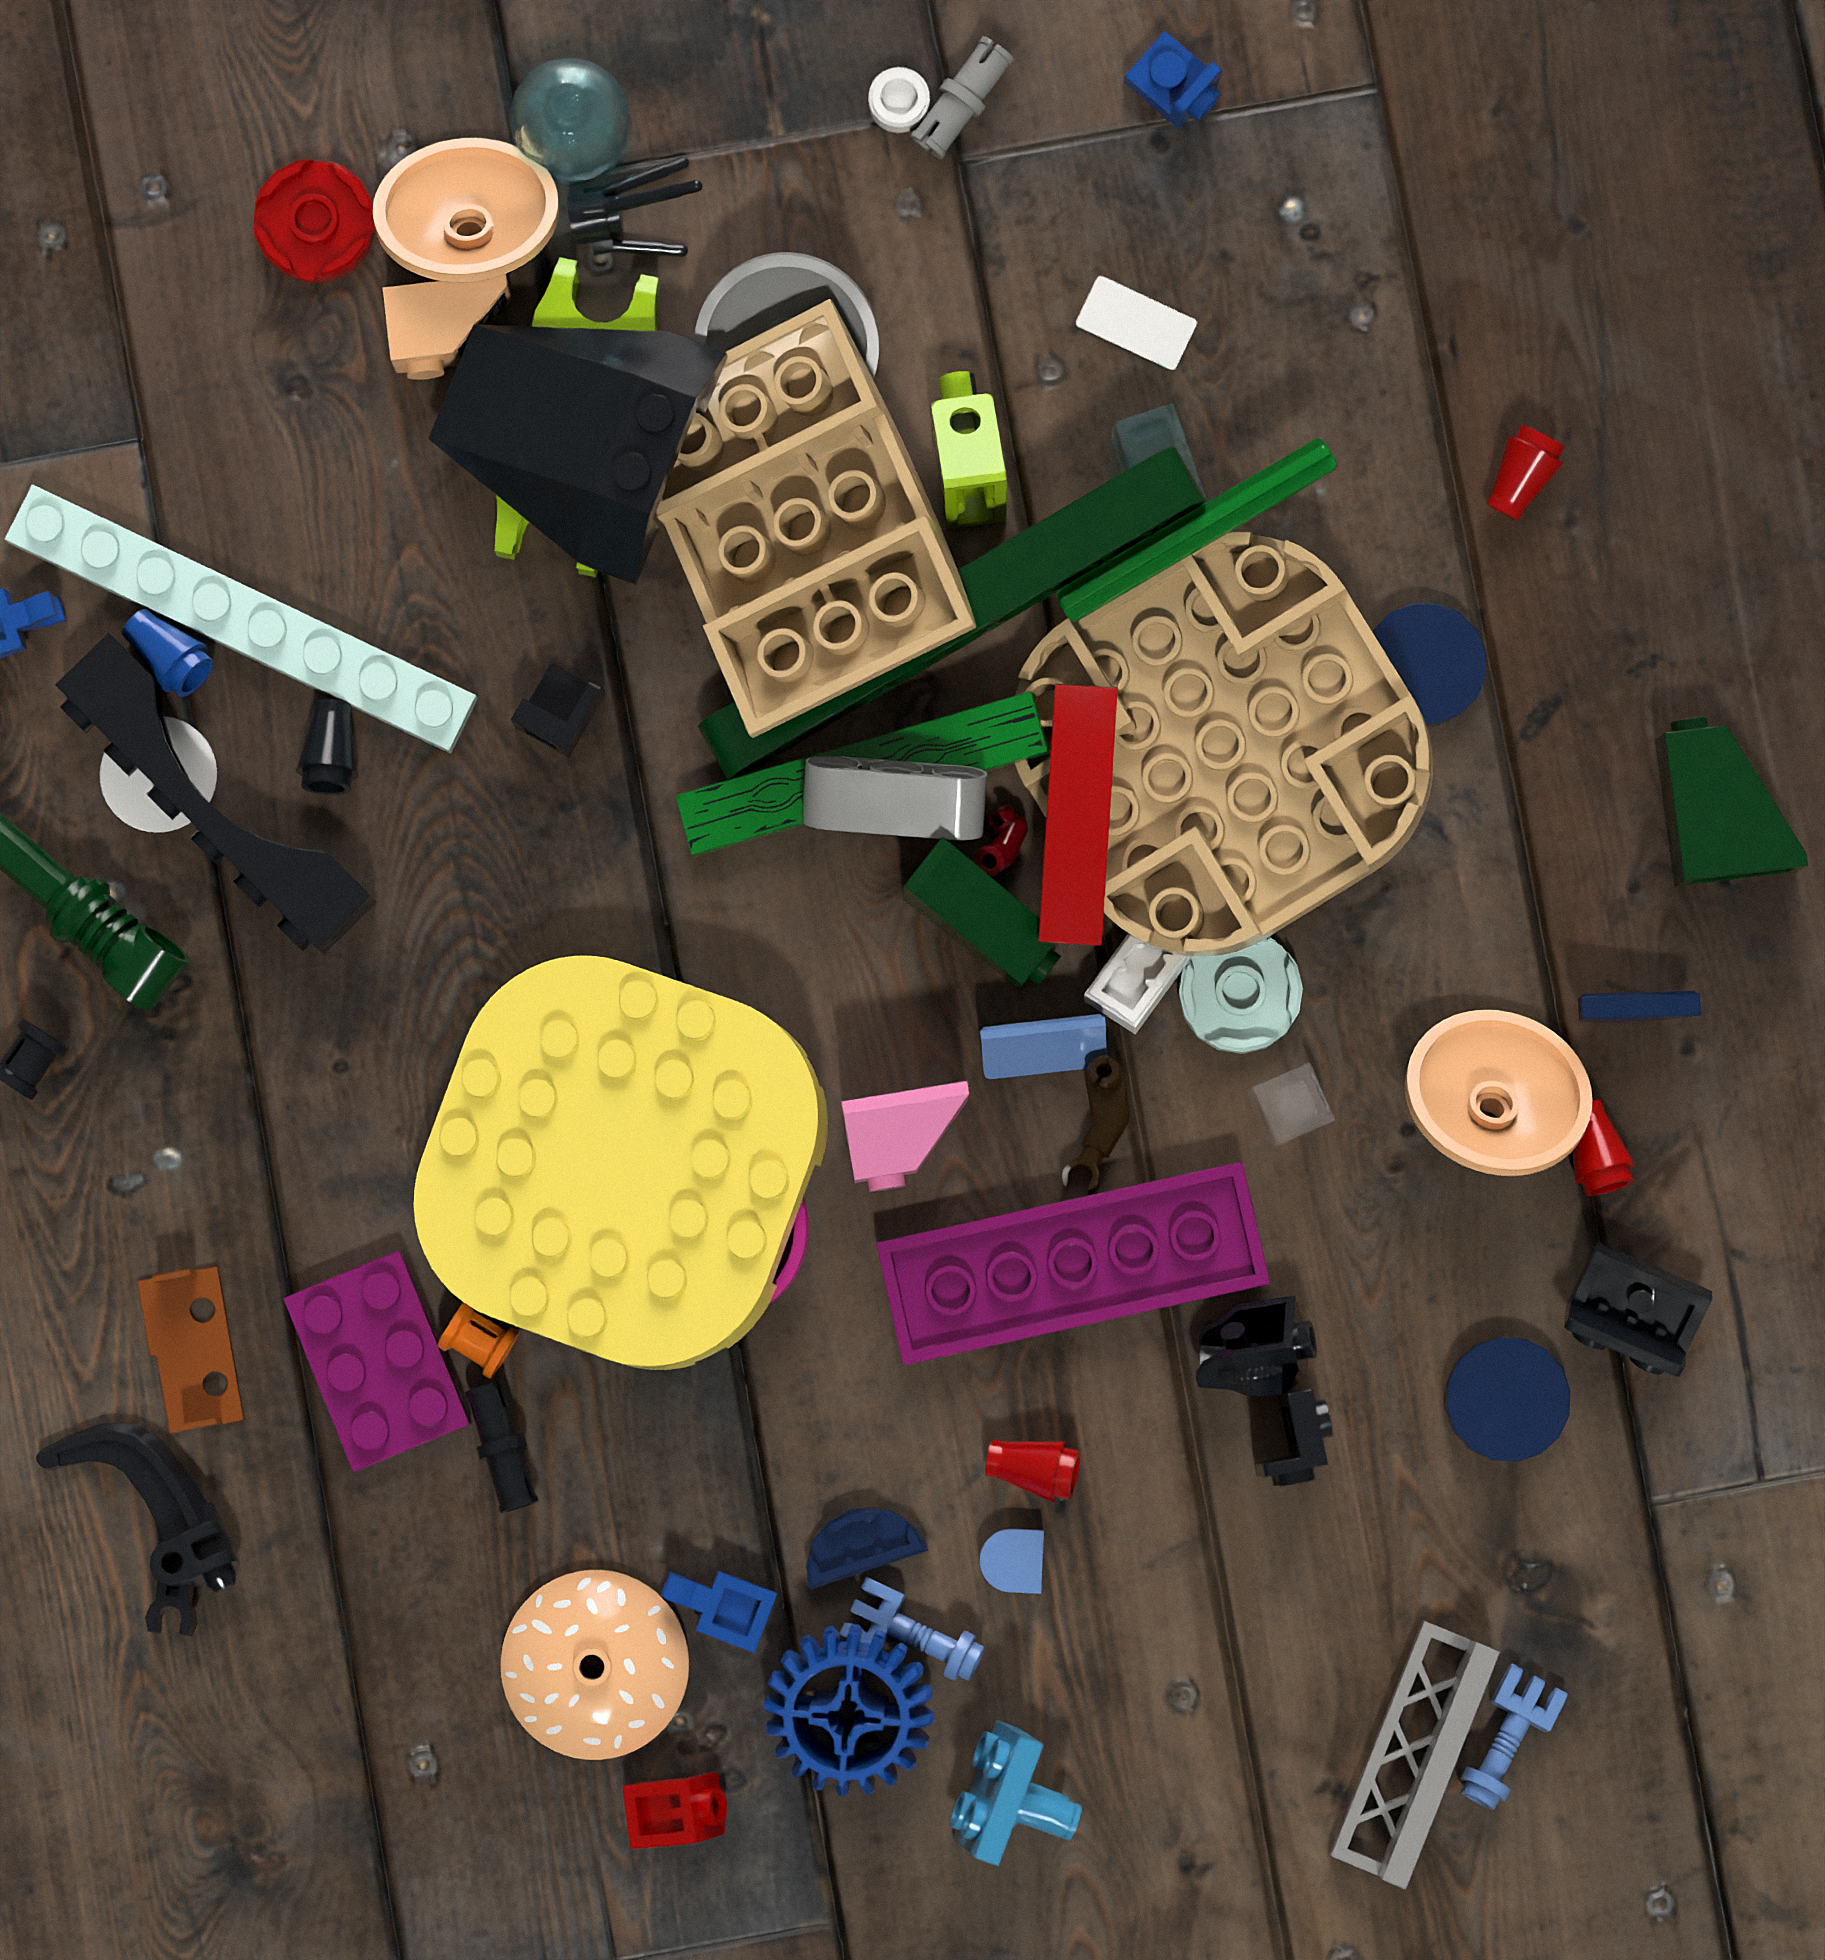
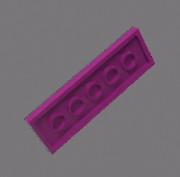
[876,1162,1270,1366]

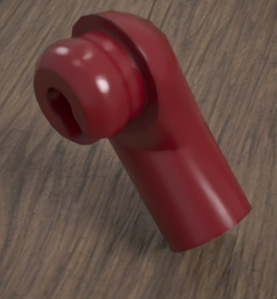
[974,804,1029,877]

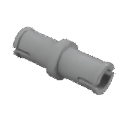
[911,36,1014,159]

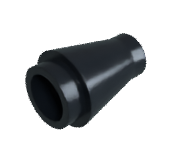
[296,699,358,795]

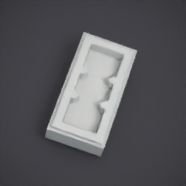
[1084,934,1191,1035]

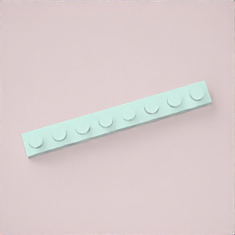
[5,484,478,754]

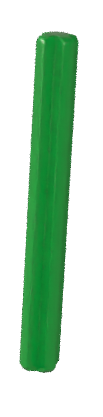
[1056,438,1337,622]

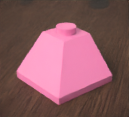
[842,1081,969,1192]

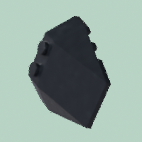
[428,324,728,585]

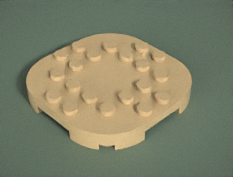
[1015,532,1433,957]

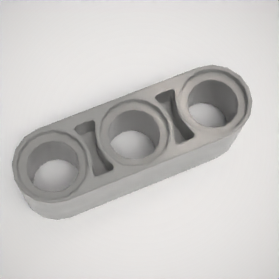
[802,755,987,840]

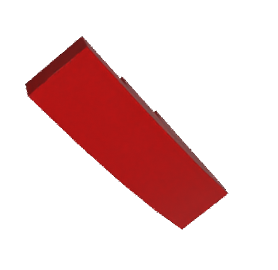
[1038,683,1118,946]

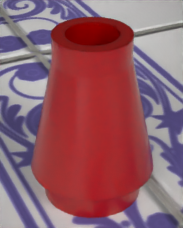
[1486,424,1565,521]
[1572,1099,1635,1196]
[985,1439,1081,1503]

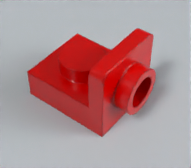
[622,1772,728,1849]

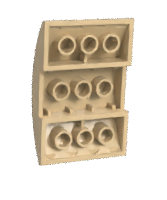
[655,299,977,738]

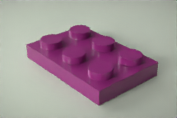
[283,1250,471,1472]

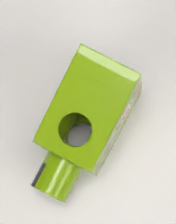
[931,371,1007,530]

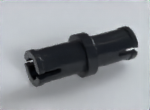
[465,1381,539,1513]

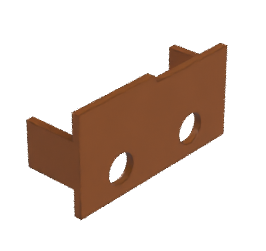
[137,1266,244,1434]

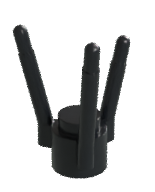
[567,157,703,257]

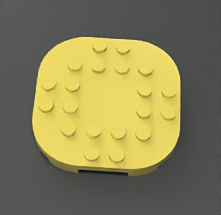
[414,956,828,1370]

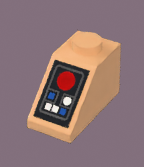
[383,274,512,380]

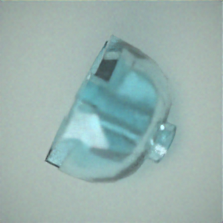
[509,57,633,185]

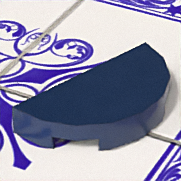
[1578,991,1701,1023]
[806,1507,928,1590]

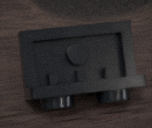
[1564,1242,1712,1377]
[1254,1389,1333,1487]

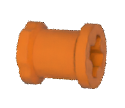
[437,1302,520,1379]

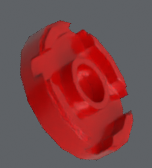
[253,159,376,283]

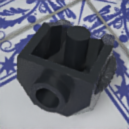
[1196,1295,1317,1397]

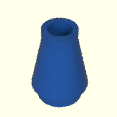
[122,609,214,697]

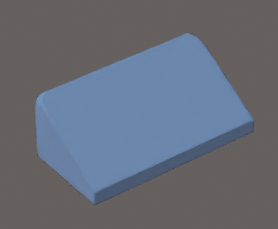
[979,1014,1107,1079]

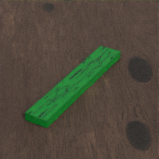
[675,691,1050,857]

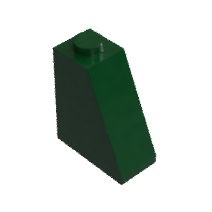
[1655,717,1808,887]
[903,837,1062,990]

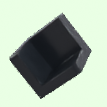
[511,665,605,758]

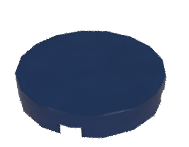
[1372,603,1486,726]
[1444,1337,1571,1462]

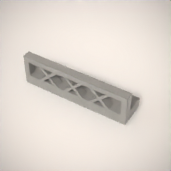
[1329,1620,1500,1889]

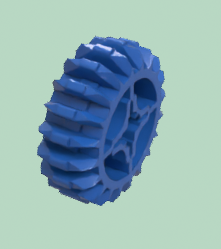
[763,1624,935,1797]

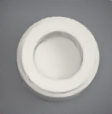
[869,67,930,133]

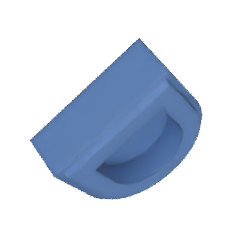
[979,1529,1044,1594]

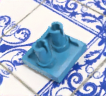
[950,1720,1082,1866]

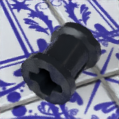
[0,1018,69,1100]

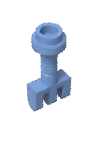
[839,1576,985,1681]
[1460,1663,1567,1810]

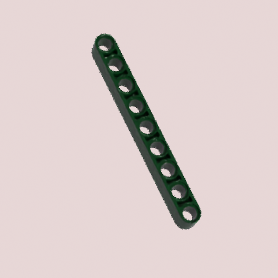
[698,446,1206,780]

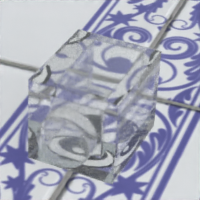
[1247,1063,1335,1149]

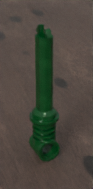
[0,812,190,1011]

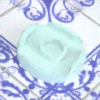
[1178,937,1303,1054]

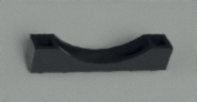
[55,633,377,954]

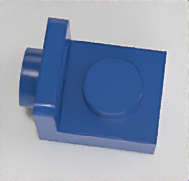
[1124,31,1222,129]

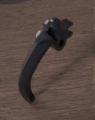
[36,1422,240,1637]

